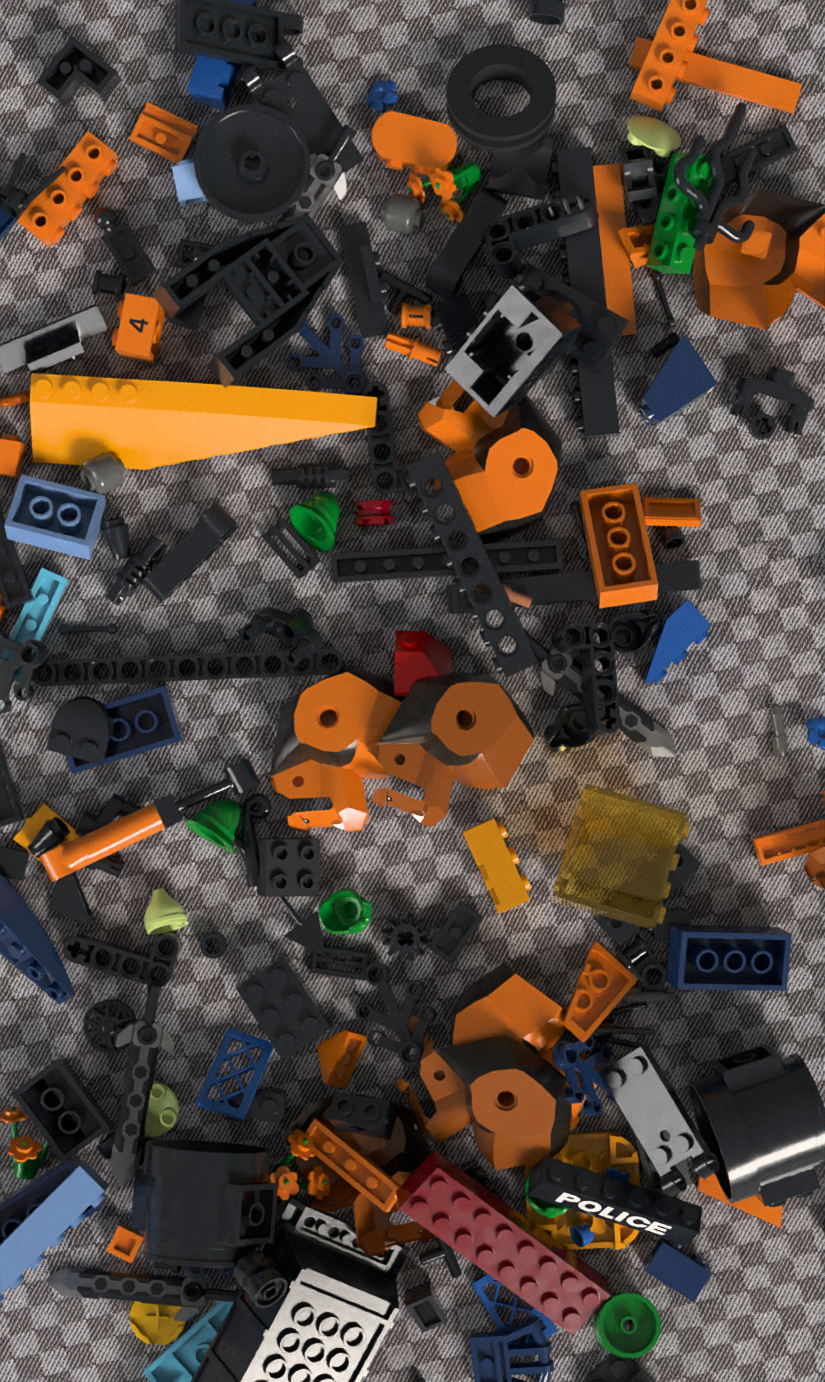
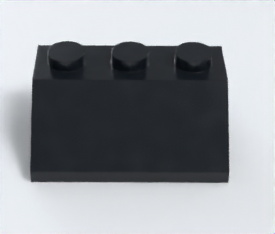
[12,1055,113,1163]

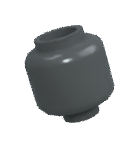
[381,194,425,234]
[81,453,126,495]

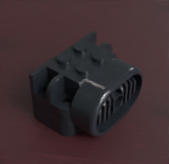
[445,284,582,418]

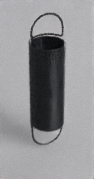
[645,331,685,359]

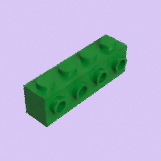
[646,153,713,274]

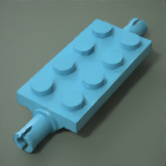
[143,1301,234,1382]

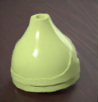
[144,888,188,935]

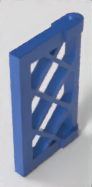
[196,1028,274,1122]
[470,1273,558,1357]

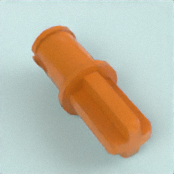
[385,332,442,367]

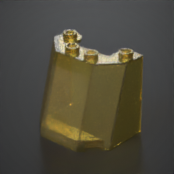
[550,784,691,929]

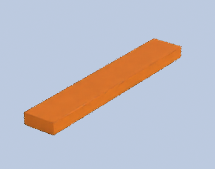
[629,37,802,114]
[593,163,637,337]

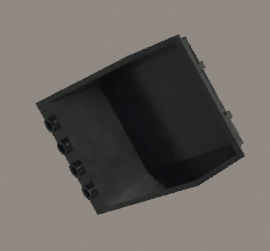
[191,1197,410,1382]

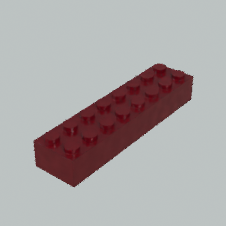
[396,1150,611,1335]

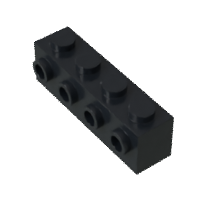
[594,839,701,947]

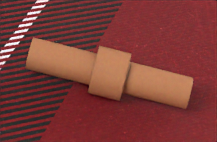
[475,583,533,608]

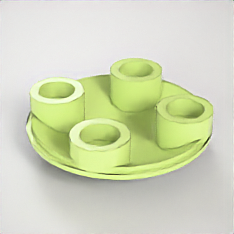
[627,116,681,157]
[144,1081,179,1137]

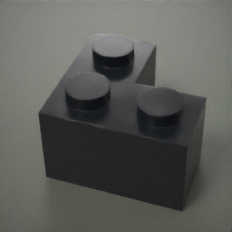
[36,36,122,108]

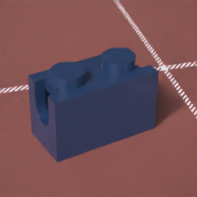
[643,1238,712,1302]

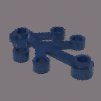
[286,314,369,396]
[552,1035,617,1116]

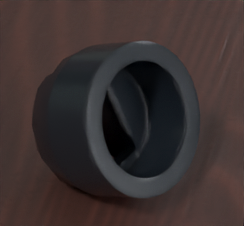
[661,526,685,549]

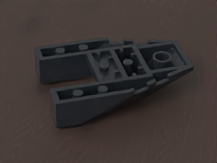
[153,215,344,388]

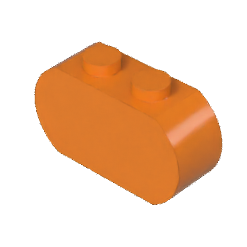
[372,111,457,177]

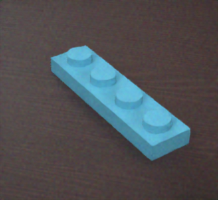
[1,567,69,683]

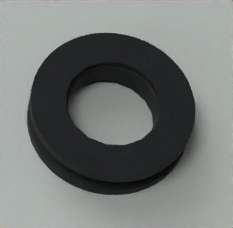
[446,44,556,152]

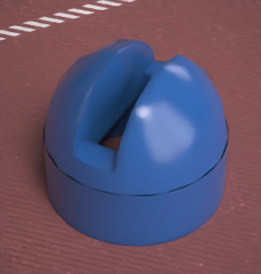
[570,1222,595,1247]

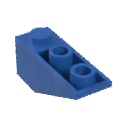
[643,600,711,684]

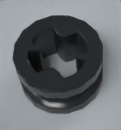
[749,413,776,440]
[200,932,227,959]

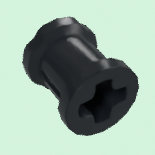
[92,270,126,300]

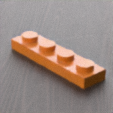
[304,1118,401,1212]

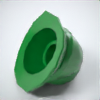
[290,491,340,552]
[186,798,240,854]

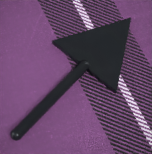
[278,897,326,957]

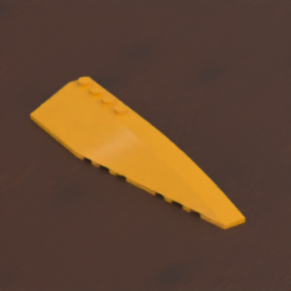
[30,373,378,470]

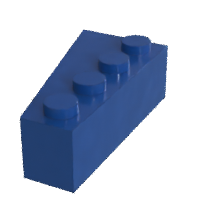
[187,0,258,111]

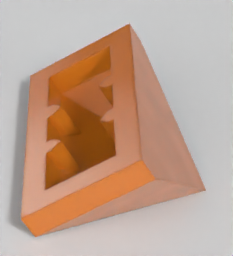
[618,224,655,269]
[317,1030,367,1089]

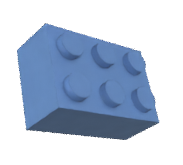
[5,474,106,560]

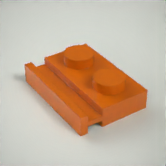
[129,102,199,164]

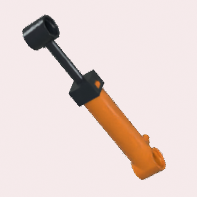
[39,758,261,882]

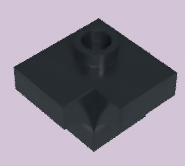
[619,145,667,202]

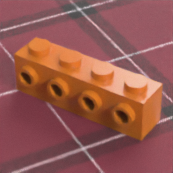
[630,0,711,112]
[17,131,119,247]

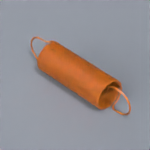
[0,391,30,408]

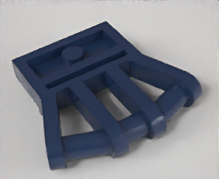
[469,1316,554,1382]

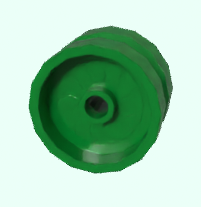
[592,1292,661,1358]

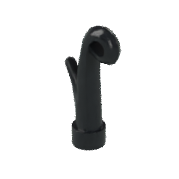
[234,793,271,888]

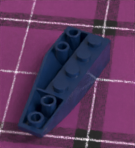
[0,874,76,1004]

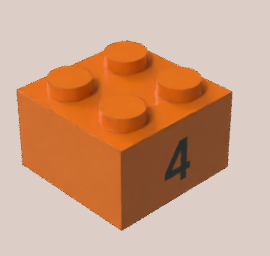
[112,293,166,364]

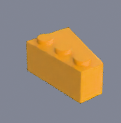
[463,817,532,914]

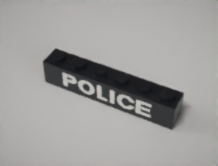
[527,1156,702,1245]

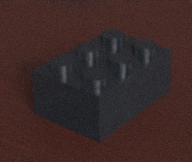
[236,953,333,1060]

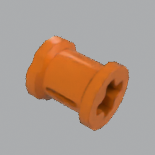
[401,302,431,329]

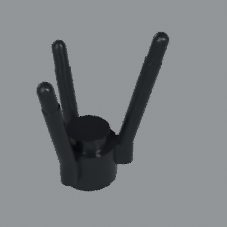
[0,153,66,219]
[591,1002,655,1048]

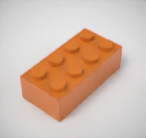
[580,482,658,608]

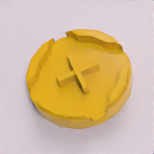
[130,1301,186,1345]

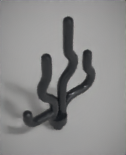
[673,102,757,251]

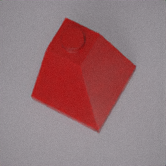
[394,630,453,696]

